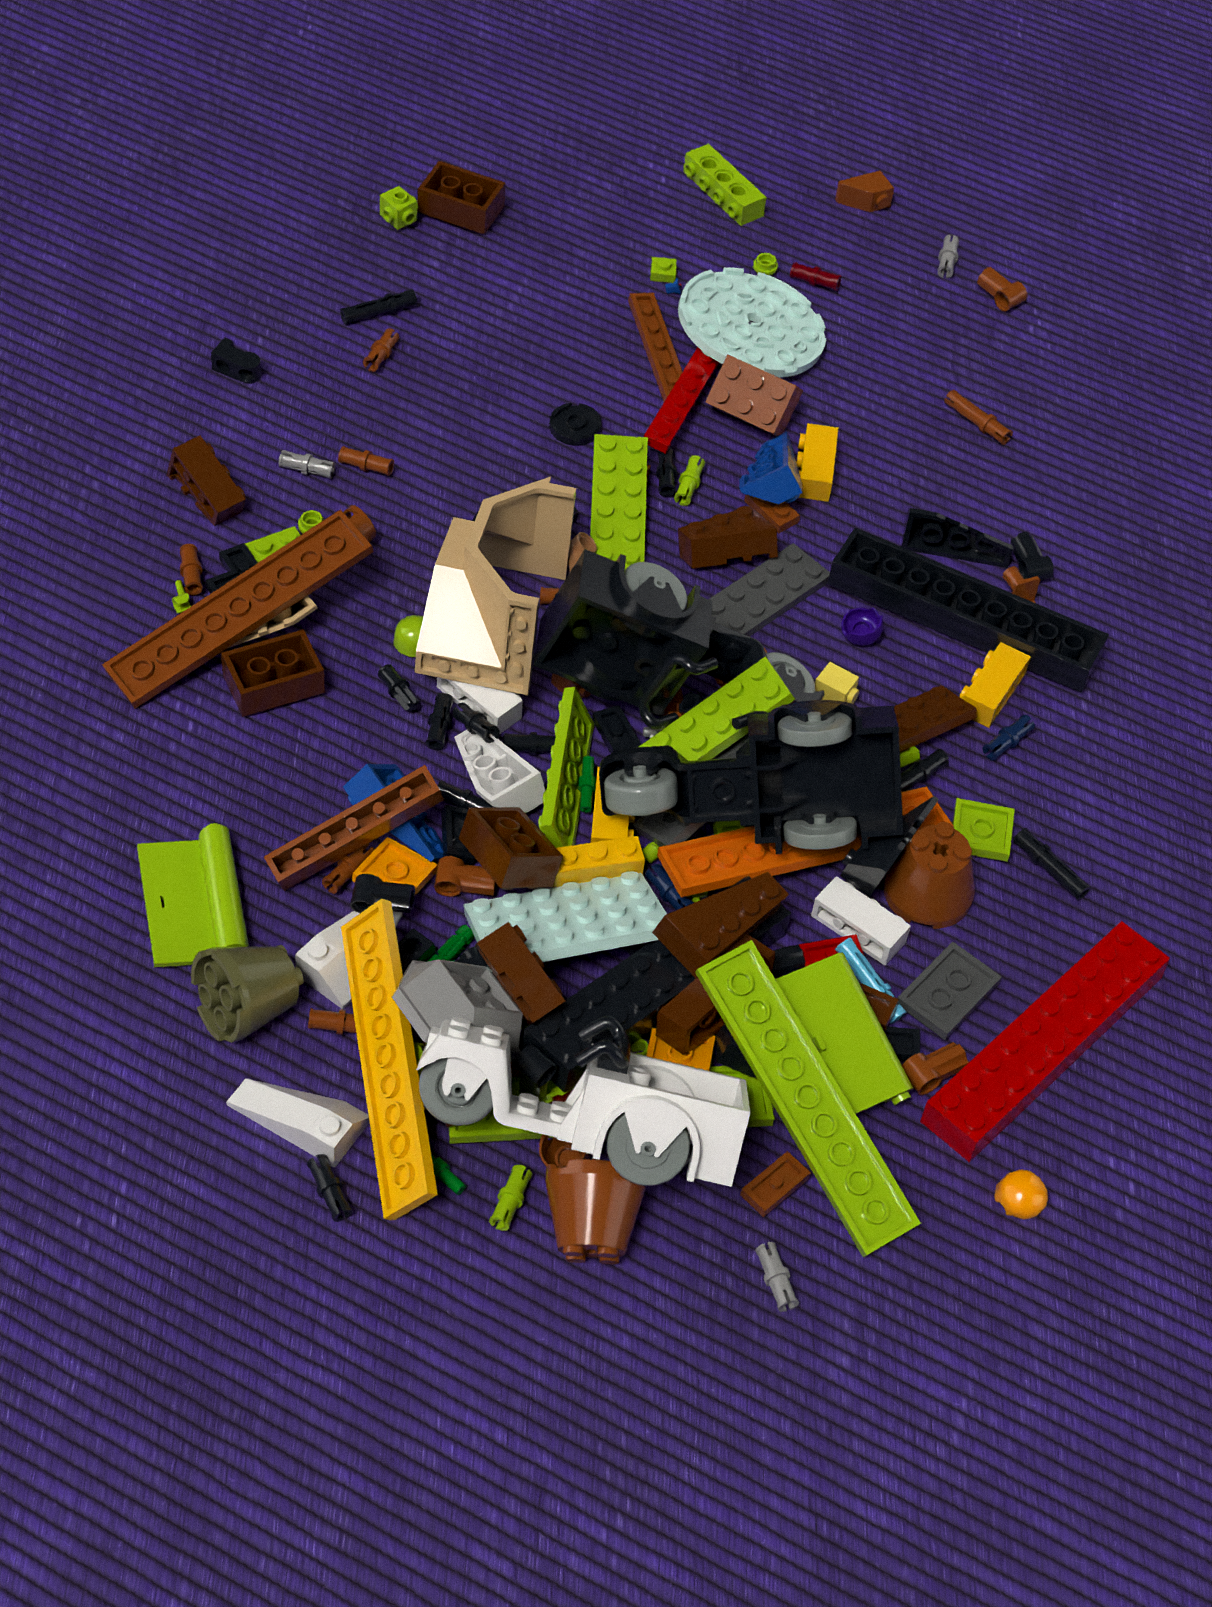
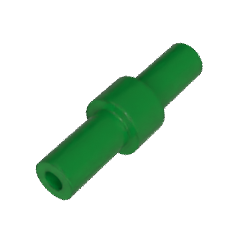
[578,756,596,813]
[431,1154,466,1195]

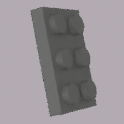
[897,941,1002,1040]

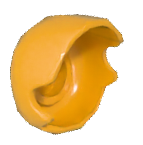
[994,1169,1048,1220]

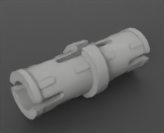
[937,235,959,278]
[279,450,335,479]
[755,1242,799,1312]

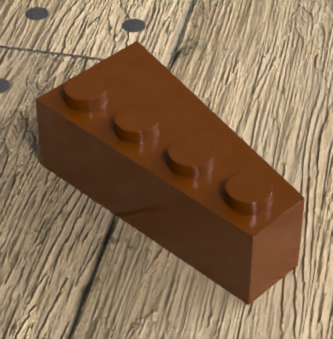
[652,872,789,978]
[655,934,775,1055]

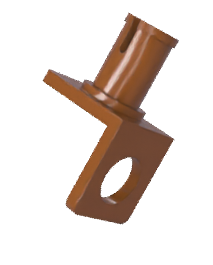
[1002,566,1040,603]

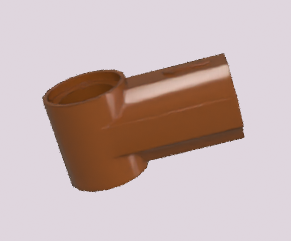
[977,267,1027,311]
[434,856,495,897]
[902,1042,969,1095]

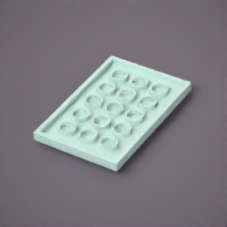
[464,871,667,972]

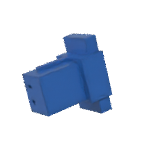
[665,278,682,295]

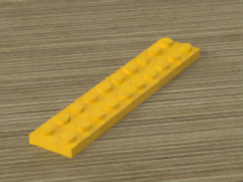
[341,899,438,1220]

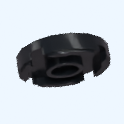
[549,403,602,446]

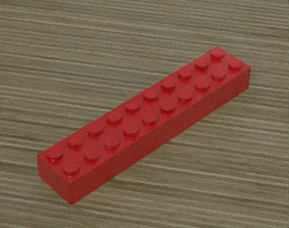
[920,921,1170,1162]

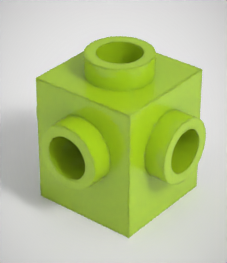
[380,186,418,230]

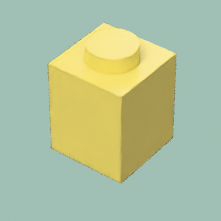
[815,662,860,704]

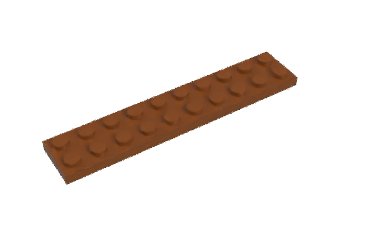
[102,509,374,709]

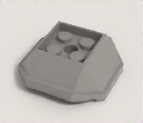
[392,959,523,1062]

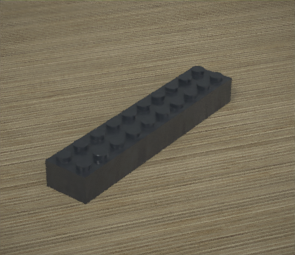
[828,528,1109,693]
[521,876,792,1093]

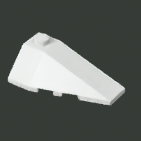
[454,730,546,813]
[295,911,403,1009]
[226,1079,370,1168]

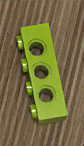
[683,144,766,226]

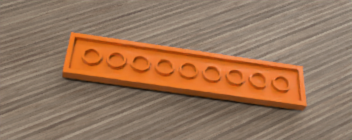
[657,786,954,898]

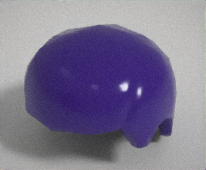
[841,607,883,646]

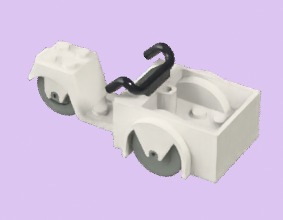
[416,1016,750,1187]

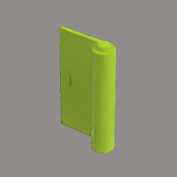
[137,823,249,968]
[775,952,914,1114]

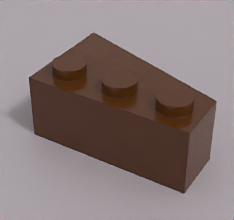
[167,435,246,526]
[678,506,778,569]
[475,922,565,1025]

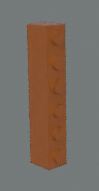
[264,765,444,891]

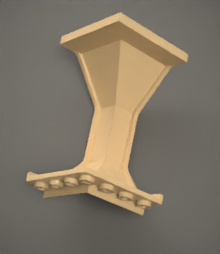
[415,476,577,695]

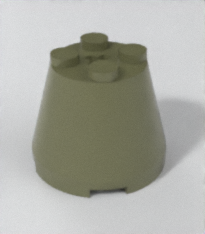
[191,945,303,1043]

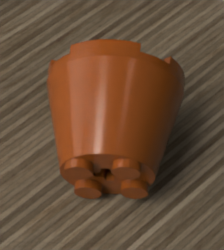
[884,822,975,929]
[545,1159,646,1264]

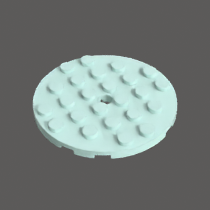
[678,268,826,377]

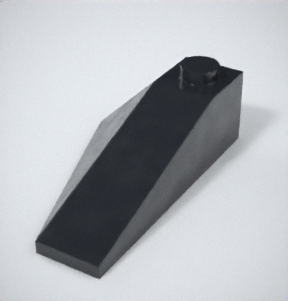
[901,508,1013,568]
[840,796,939,897]

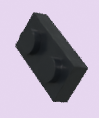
[592,705,642,753]
[441,805,476,865]

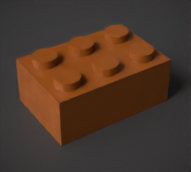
[705,354,803,436]

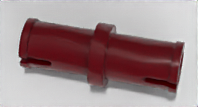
[790,262,842,291]

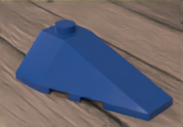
[739,432,803,504]
[343,764,443,862]

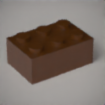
[417,161,506,234]
[221,629,325,717]
[459,807,563,890]

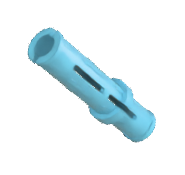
[835,937,907,1024]

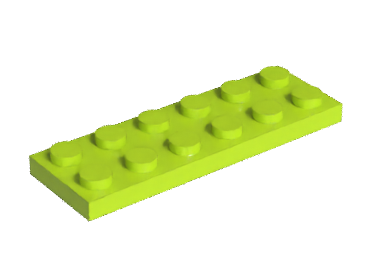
[590,434,648,570]
[639,656,795,761]
[538,686,594,848]

